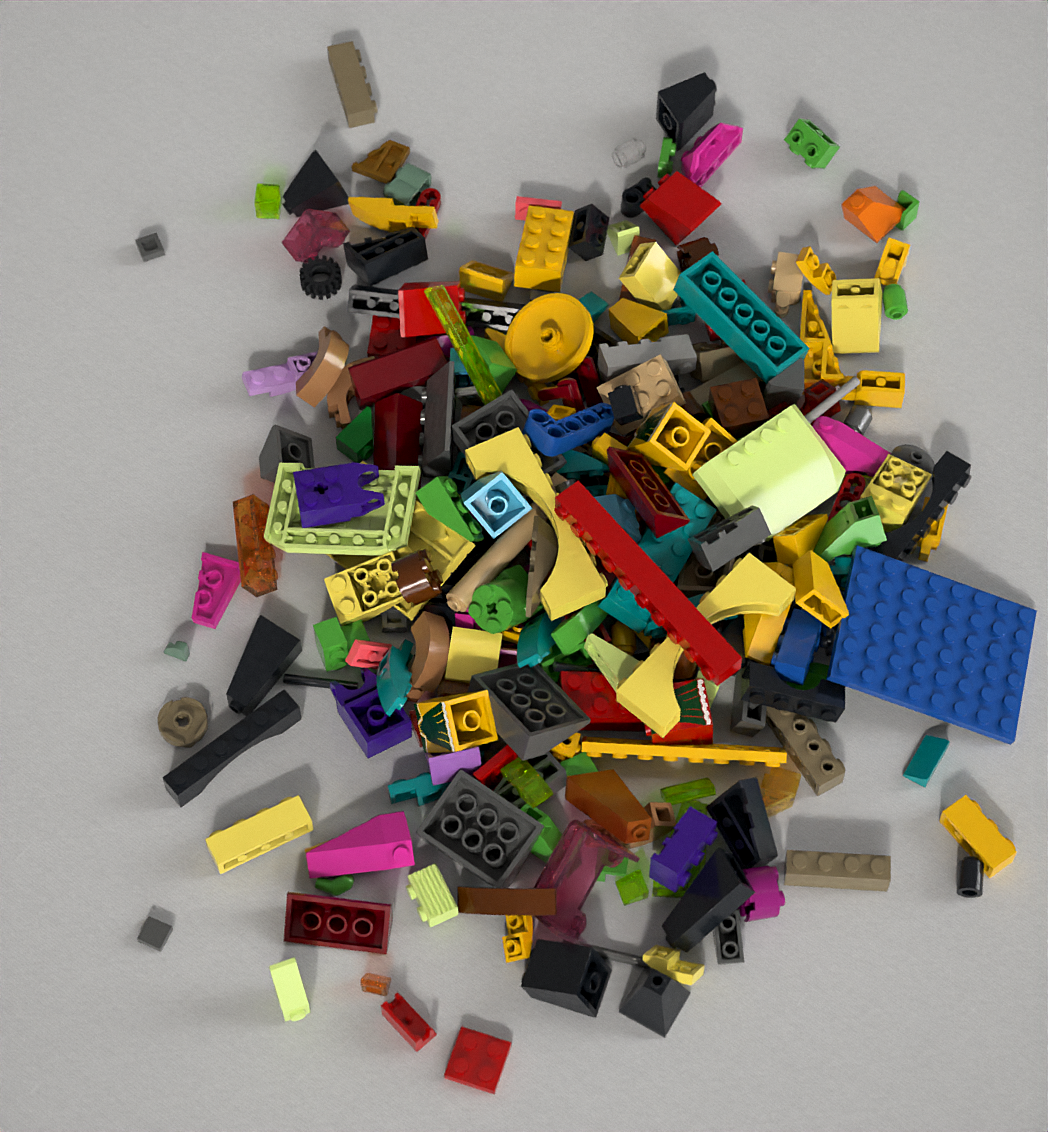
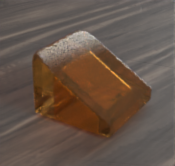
[360,973,391,996]

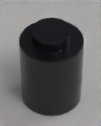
[956,856,984,898]

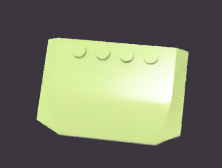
[692,404,846,542]
[264,463,421,556]

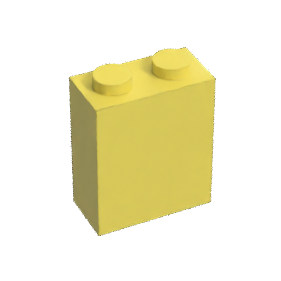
[619,242,681,311]

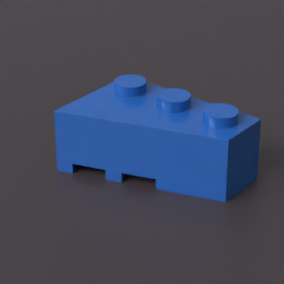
[771,608,822,685]

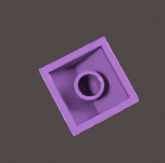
[425,746,482,786]

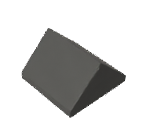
[762,358,804,412]

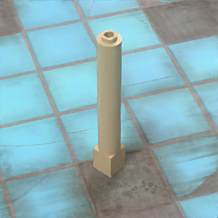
[446,472,568,612]

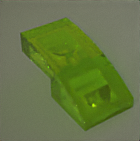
[500,757,554,808]

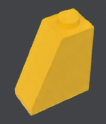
[608,298,669,345]
[793,550,849,628]

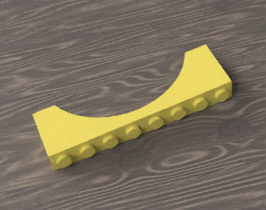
[465,427,608,621]
[616,553,796,738]

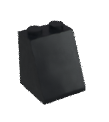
[656,72,717,151]
[521,939,612,1018]

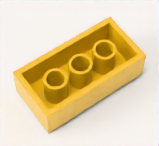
[514,206,574,292]

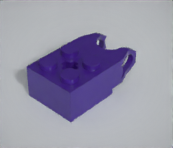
[293,462,385,528]
[330,667,412,758]

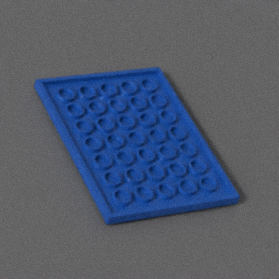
[826,545,1037,745]

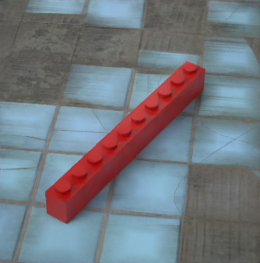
[554,481,742,686]

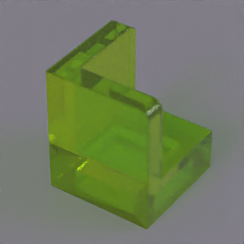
[254,183,282,219]

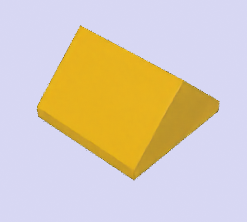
[459,260,515,302]

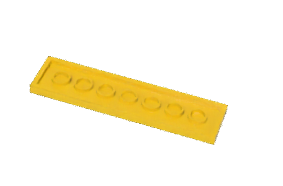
[582,736,787,767]

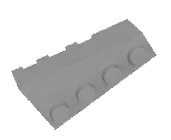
[597,334,697,384]

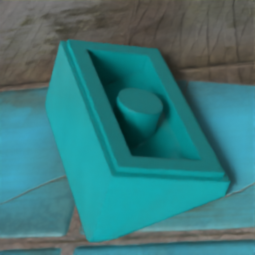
[903,735,950,788]

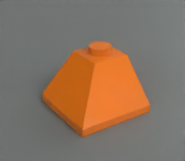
[841,186,906,243]

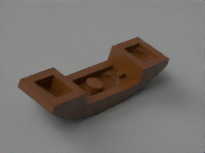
[458,886,557,915]

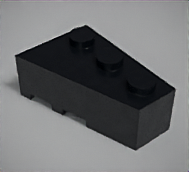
[343,227,428,286]
[706,777,778,869]

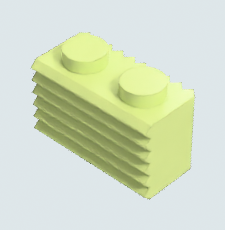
[405,864,458,928]

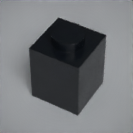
[608,385,643,426]

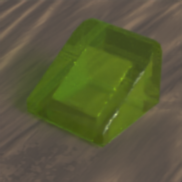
[615,869,649,906]

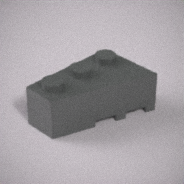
[688,505,771,571]
[494,751,567,809]

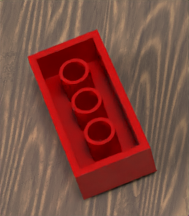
[557,671,645,732]

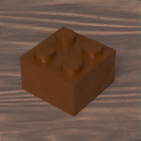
[708,378,769,439]

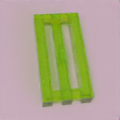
[660,777,716,805]

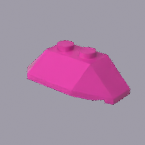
[681,123,743,187]

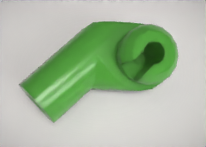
[315,874,354,896]

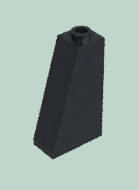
[226,615,302,716]
[662,847,755,953]

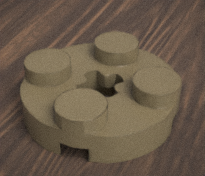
[158,697,208,748]

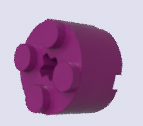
[738,865,785,922]

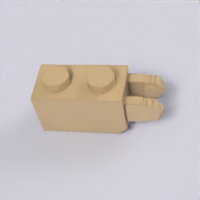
[768,252,803,318]

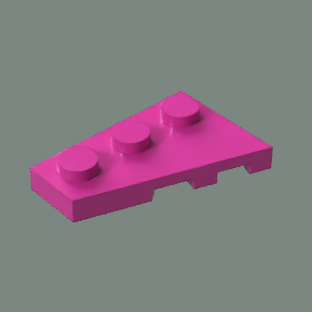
[192,552,247,629]

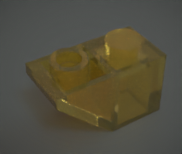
[761,767,802,818]

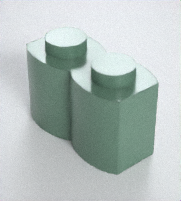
[383,163,431,206]

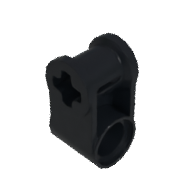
[620,177,657,218]

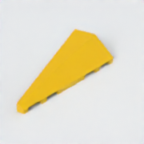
[800,290,844,396]

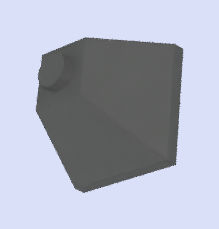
[259,424,315,483]

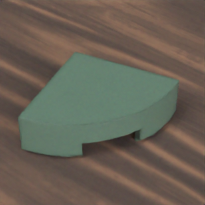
[164,641,190,662]

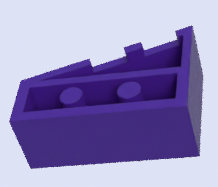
[649,806,718,893]

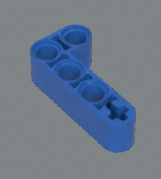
[522,403,615,457]

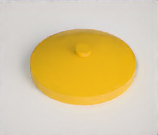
[505,293,594,383]

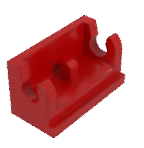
[381,993,437,1052]

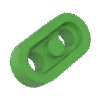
[657,137,677,178]

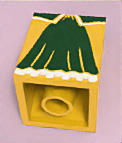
[626,402,711,471]
[414,690,498,753]

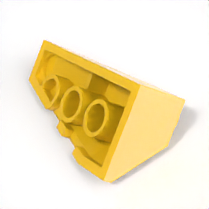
[743,562,794,666]

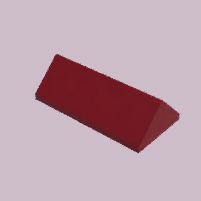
[348,337,447,410]
[373,393,423,491]
[607,446,690,539]
[284,892,393,954]

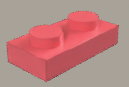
[515,196,562,220]
[345,639,392,669]

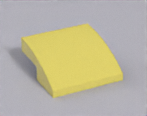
[445,626,503,683]
[642,945,705,986]

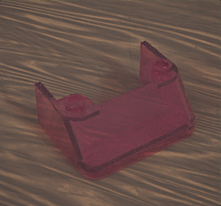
[533,820,640,947]

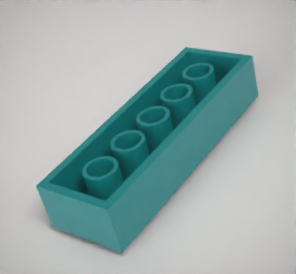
[673,251,810,384]
[598,483,717,633]

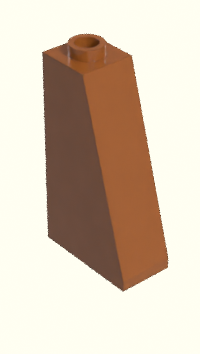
[565,769,652,844]

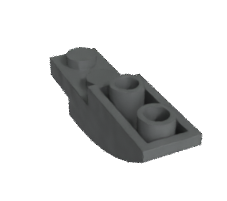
[712,908,744,965]

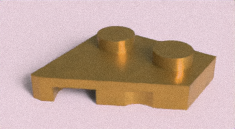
[352,140,410,184]

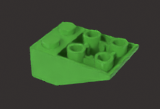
[813,496,887,562]

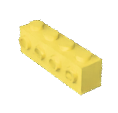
[205,795,313,874]

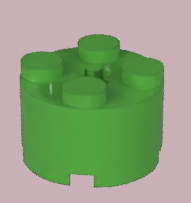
[468,578,527,634]

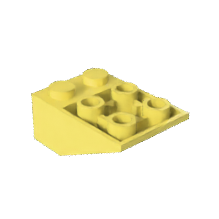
[831,278,883,354]
[860,454,932,532]
[324,551,405,626]

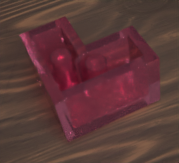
[281,209,350,263]

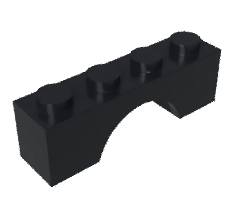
[741,661,845,723]

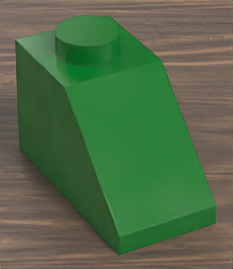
[335,406,374,463]

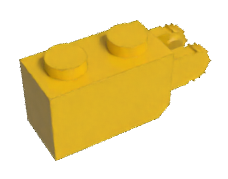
[838,370,905,408]

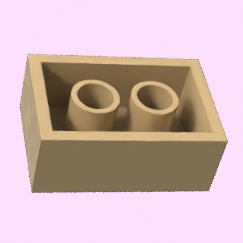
[597,354,686,436]

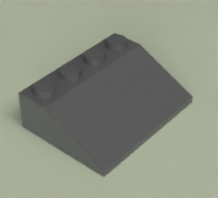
[418,361,456,478]
[451,389,567,499]
[468,663,591,761]
[416,769,544,888]

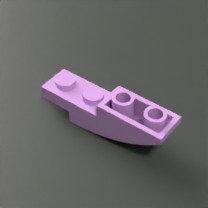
[242,352,317,397]

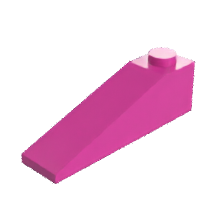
[812,415,891,477]
[305,811,415,879]

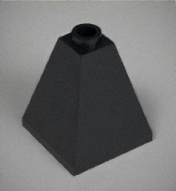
[282,150,349,217]
[619,967,691,1038]

